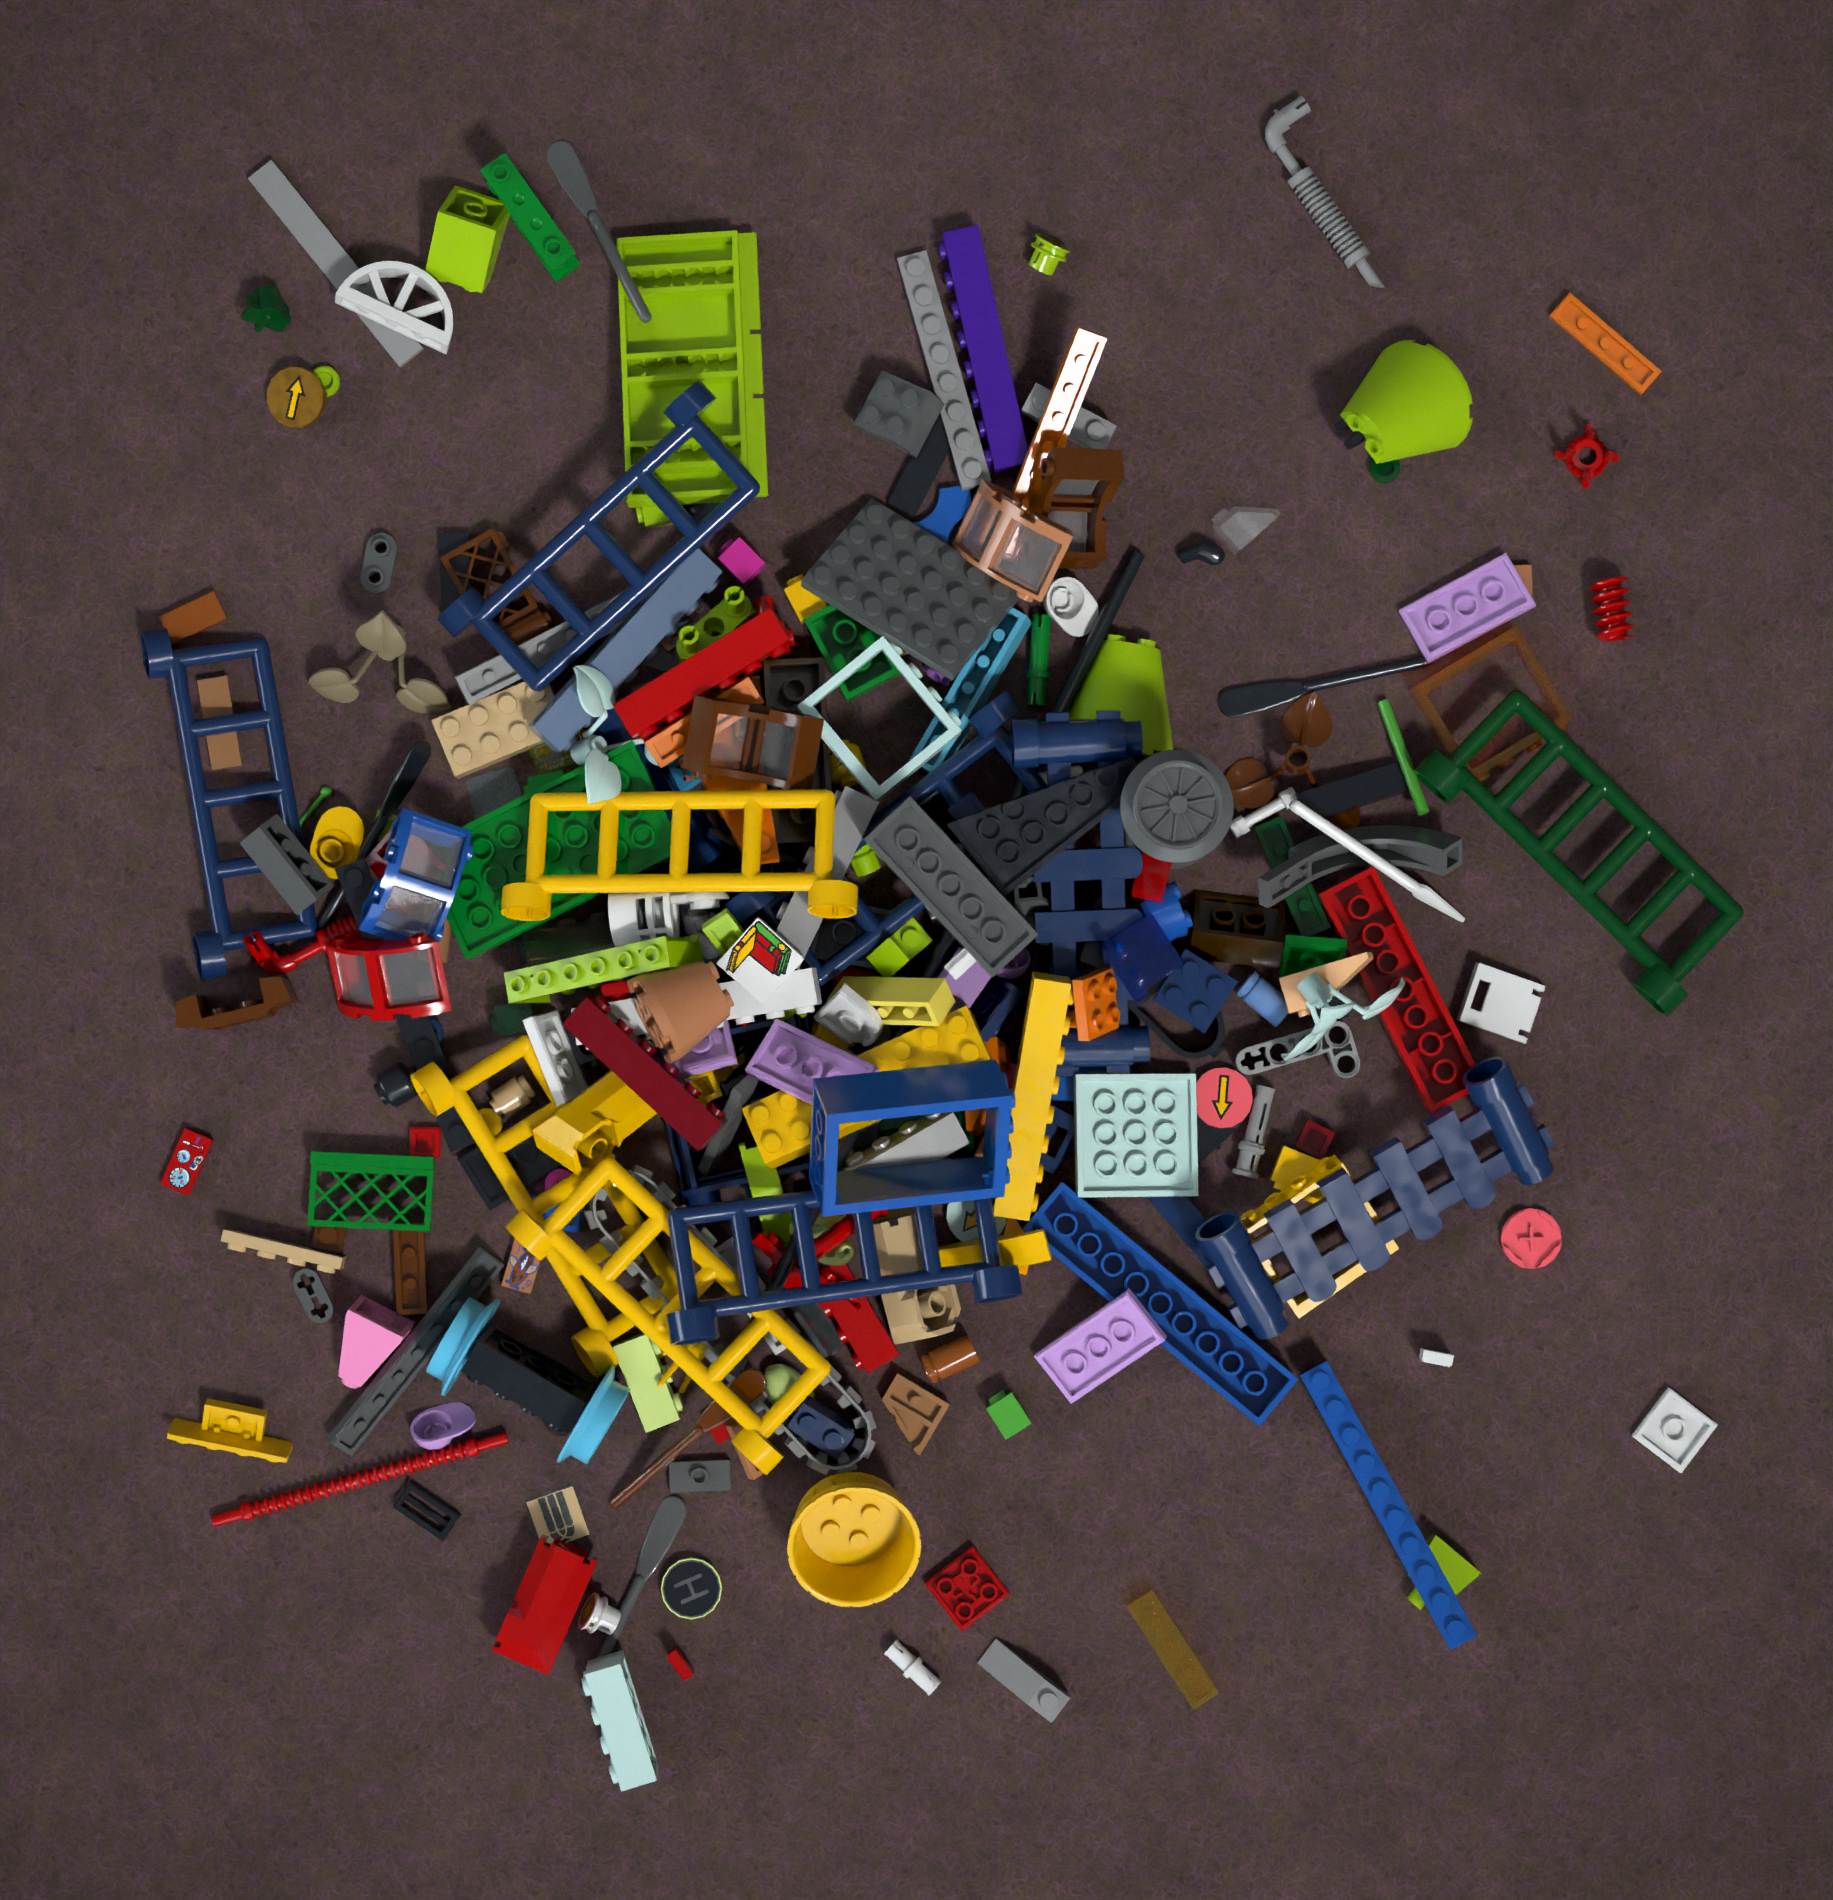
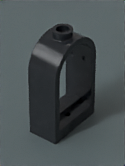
[1128,957,1227,1059]

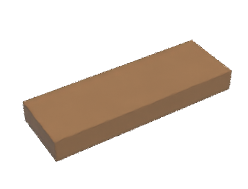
[197,675,243,771]

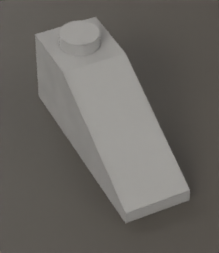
[977,1638,1070,1723]

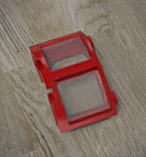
[325,932,452,1021]

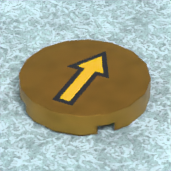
[267,367,327,428]

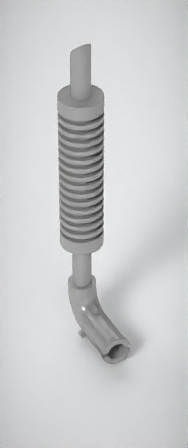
[1265,96,1385,288]

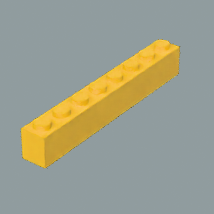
[992,971,1074,1221]

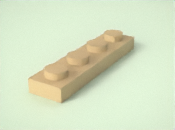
[220,1228,346,1274]

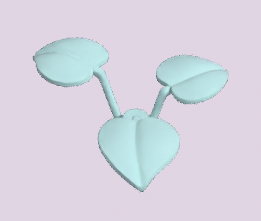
[570,665,677,804]
[1281,972,1405,1061]

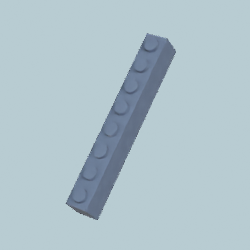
[527,548,723,752]

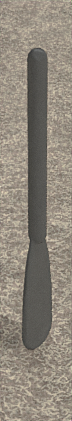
[546,140,652,323]
[580,1496,687,1697]

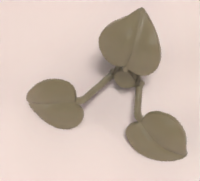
[308,610,452,714]

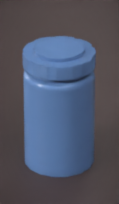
[1236,971,1289,1027]

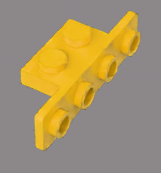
[167,1398,293,1463]

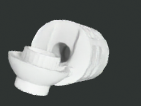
[608,892,730,947]

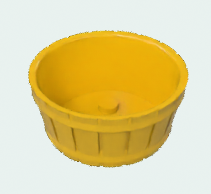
[787,1472,921,1607]

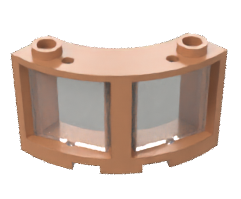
[952,479,1073,602]

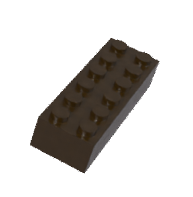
[759,657,832,846]

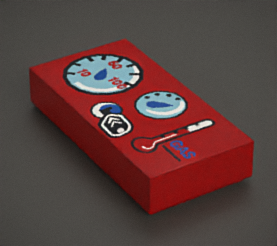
[160,1128,214,1196]

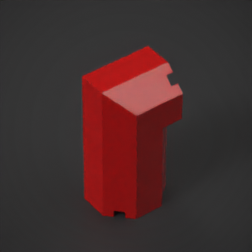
[492,1535,599,1675]

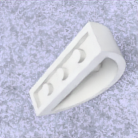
[335,261,453,354]

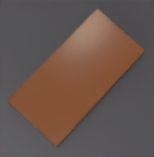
[159,591,228,645]

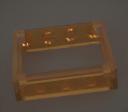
[1409,625,1573,782]

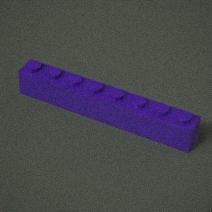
[938,225,1028,474]

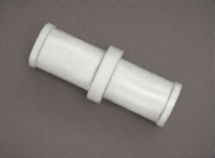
[884,1640,942,1696]

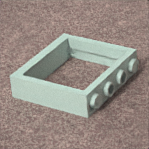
[797,636,962,802]

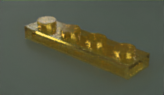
[1126,1589,1219,1710]

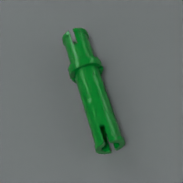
[1026,614,1051,707]

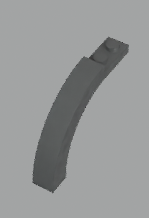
[1258,825,1462,908]

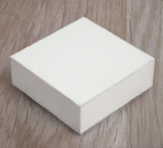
[1419,1348,1454,1367]

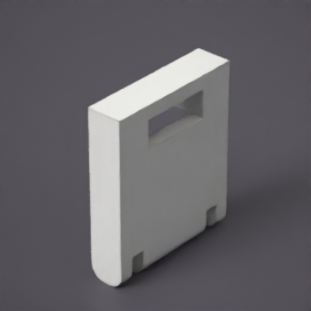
[1456,963,1546,1044]

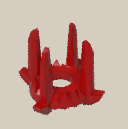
[1555,424,1620,489]

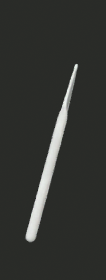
[1289,800,1465,922]

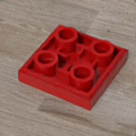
[924,1545,1010,1632]

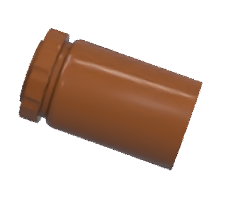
[920,1334,980,1384]

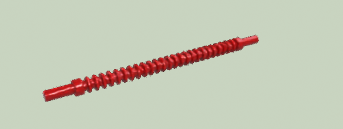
[211,1432,509,1527]

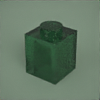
[490,1003,535,1037]

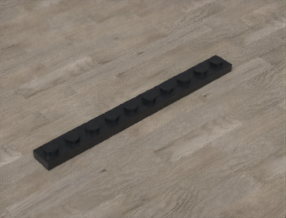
[335,858,476,1152]

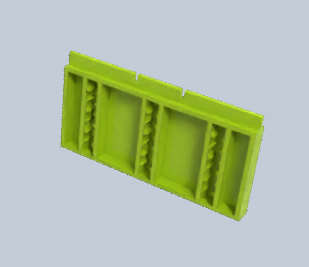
[616,230,768,508]

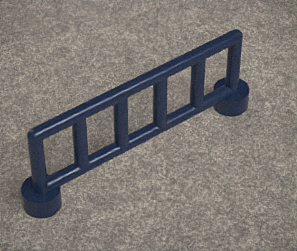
[666,1190,1023,1345]

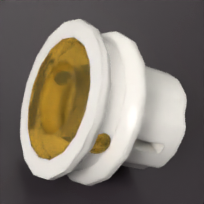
[578,1592,621,1635]

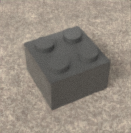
[854,371,944,458]

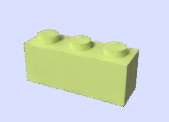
[613,1333,685,1433]

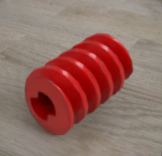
[1590,576,1635,642]

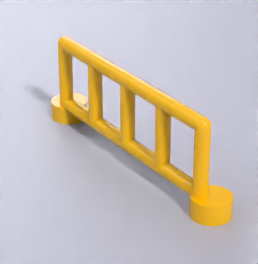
[501,789,858,921]
[410,1035,678,1378]
[505,1157,831,1475]

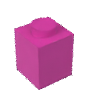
[718,537,766,587]

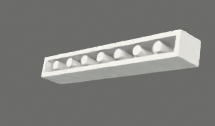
[571,968,822,1050]

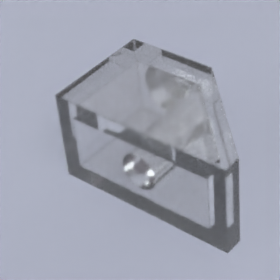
[1210,506,1281,557]

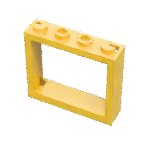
[1241,1155,1399,1318]

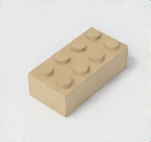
[431,682,555,779]

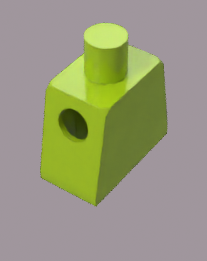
[1407,1533,1481,1610]

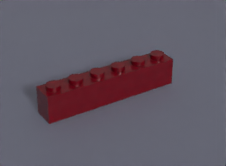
[562,995,728,1151]

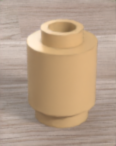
[489,1075,536,1118]

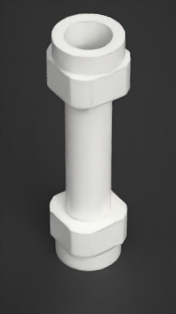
[1230,787,1296,839]

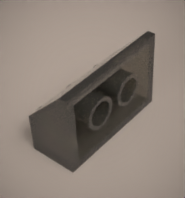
[522,912,616,967]

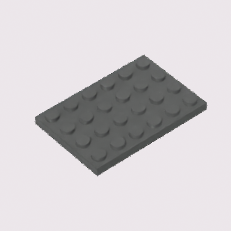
[801,498,1020,680]

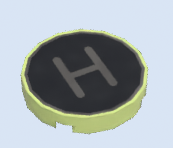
[661,1557,722,1620]

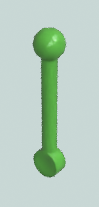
[299,786,332,827]

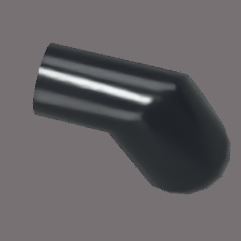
[1178,541,1225,565]

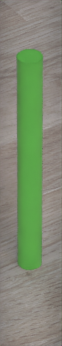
[1377,699,1430,815]

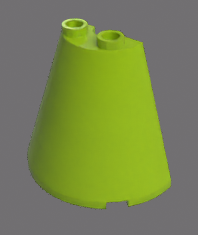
[1340,340,1473,464]
[1068,634,1174,758]

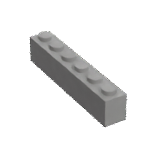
[776,786,879,970]

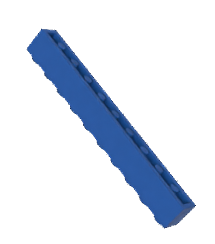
[1300,1361,1478,1650]

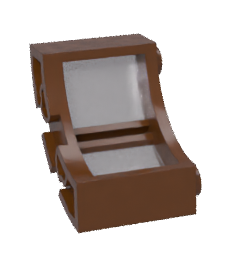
[1023,447,1125,569]
[682,695,824,790]

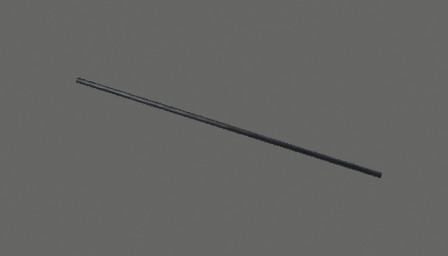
[728,550,1145,1378]

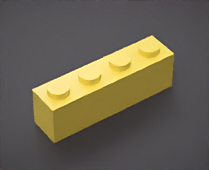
[827,976,956,1026]

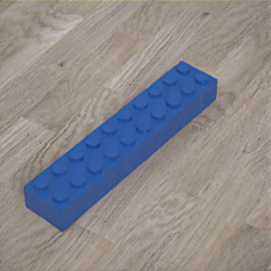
[1022,1181,1298,1426]

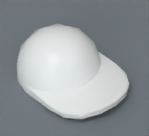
[1043,577,1099,637]

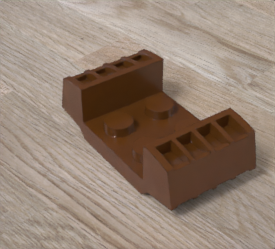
[175,977,299,1031]

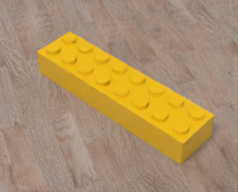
[741,1005,993,1169]

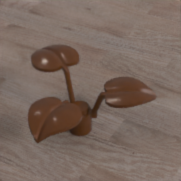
[1225,692,1360,830]

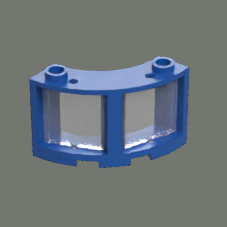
[358,808,474,952]

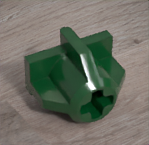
[241,285,291,333]

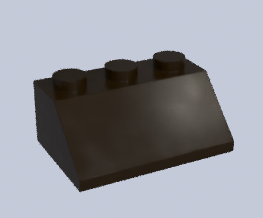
[1189,890,1286,969]

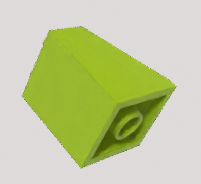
[425,185,510,293]

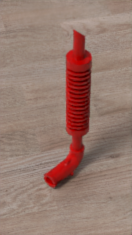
[243,895,425,974]

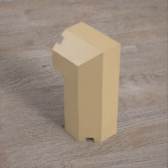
[873,1214,961,1345]

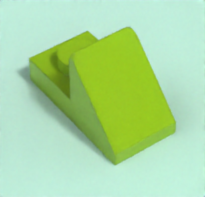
[866,917,933,977]

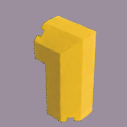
[532,1070,657,1176]

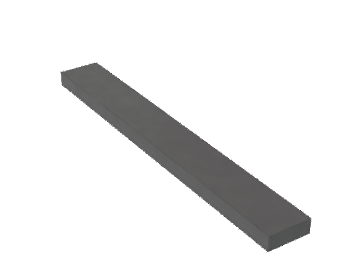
[327,1247,504,1456]

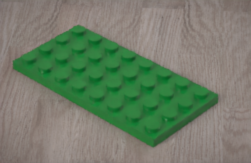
[431,741,672,960]

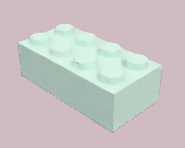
[581,1650,659,1792]

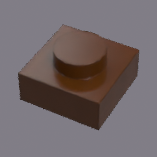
[311,1217,347,1253]

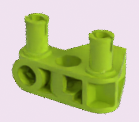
[676,586,757,679]

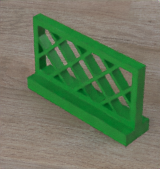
[307,1151,436,1232]

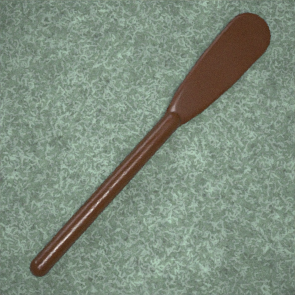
[609,1368,767,1509]

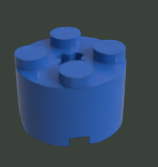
[1129,881,1193,949]

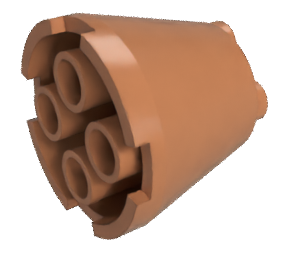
[627,960,734,1064]

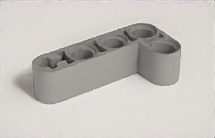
[1234,1021,1360,1078]

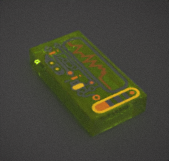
[529,727,587,775]

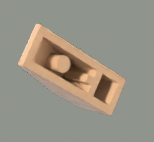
[1279,952,1374,1018]

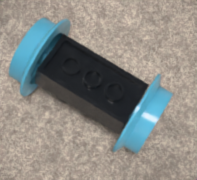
[426,1297,630,1465]

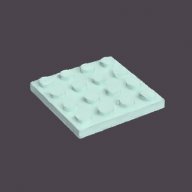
[1073,1074,1199,1198]

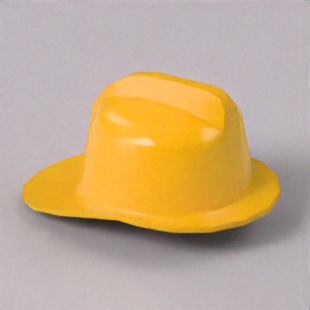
[309,806,364,879]

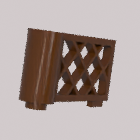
[440,528,555,656]

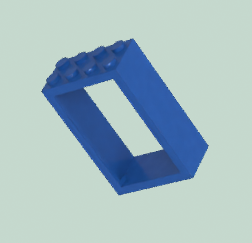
[809,1060,1015,1217]

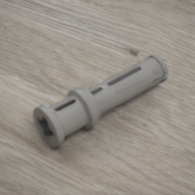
[1232,1085,1276,1179]

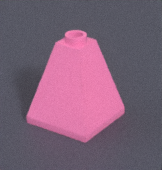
[338,1295,416,1389]

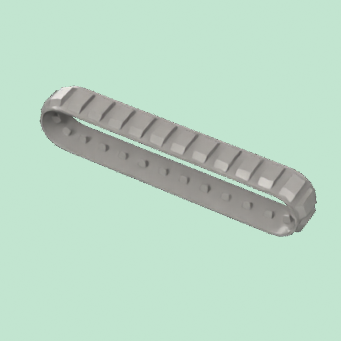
[583,1164,877,1475]

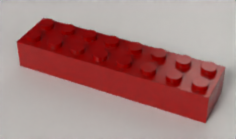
[1317,866,1475,1113]

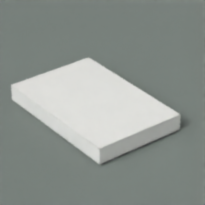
[522,1010,588,1106]

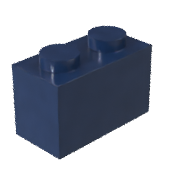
[786,1395,855,1460]

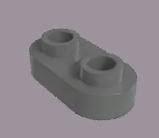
[360,533,398,594]

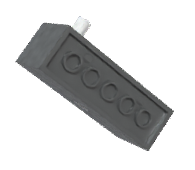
[864,797,1039,980]

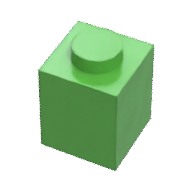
[986,1390,1032,1440]

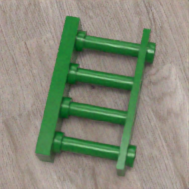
[480,153,581,283]

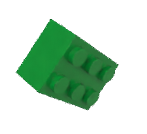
[804,605,901,703]

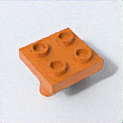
[1066,967,1120,1041]

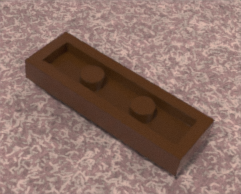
[393,1222,428,1315]

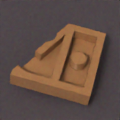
[882,1373,950,1455]

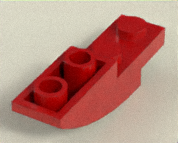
[752,1230,862,1314]

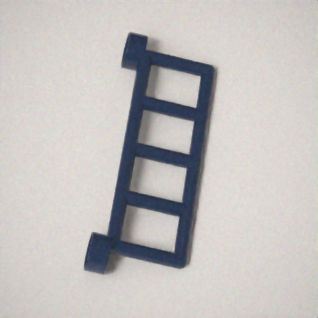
[437,380,760,691]
[140,628,318,980]
[723,690,1047,986]

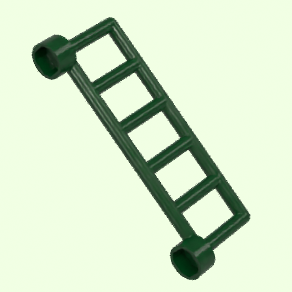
[1413,690,1744,1017]

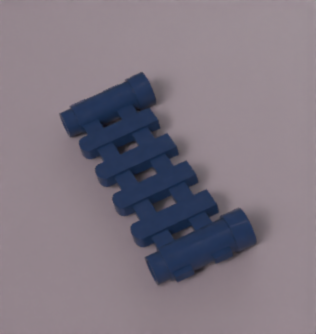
[1011,710,1150,1077]
[1195,1057,1555,1340]

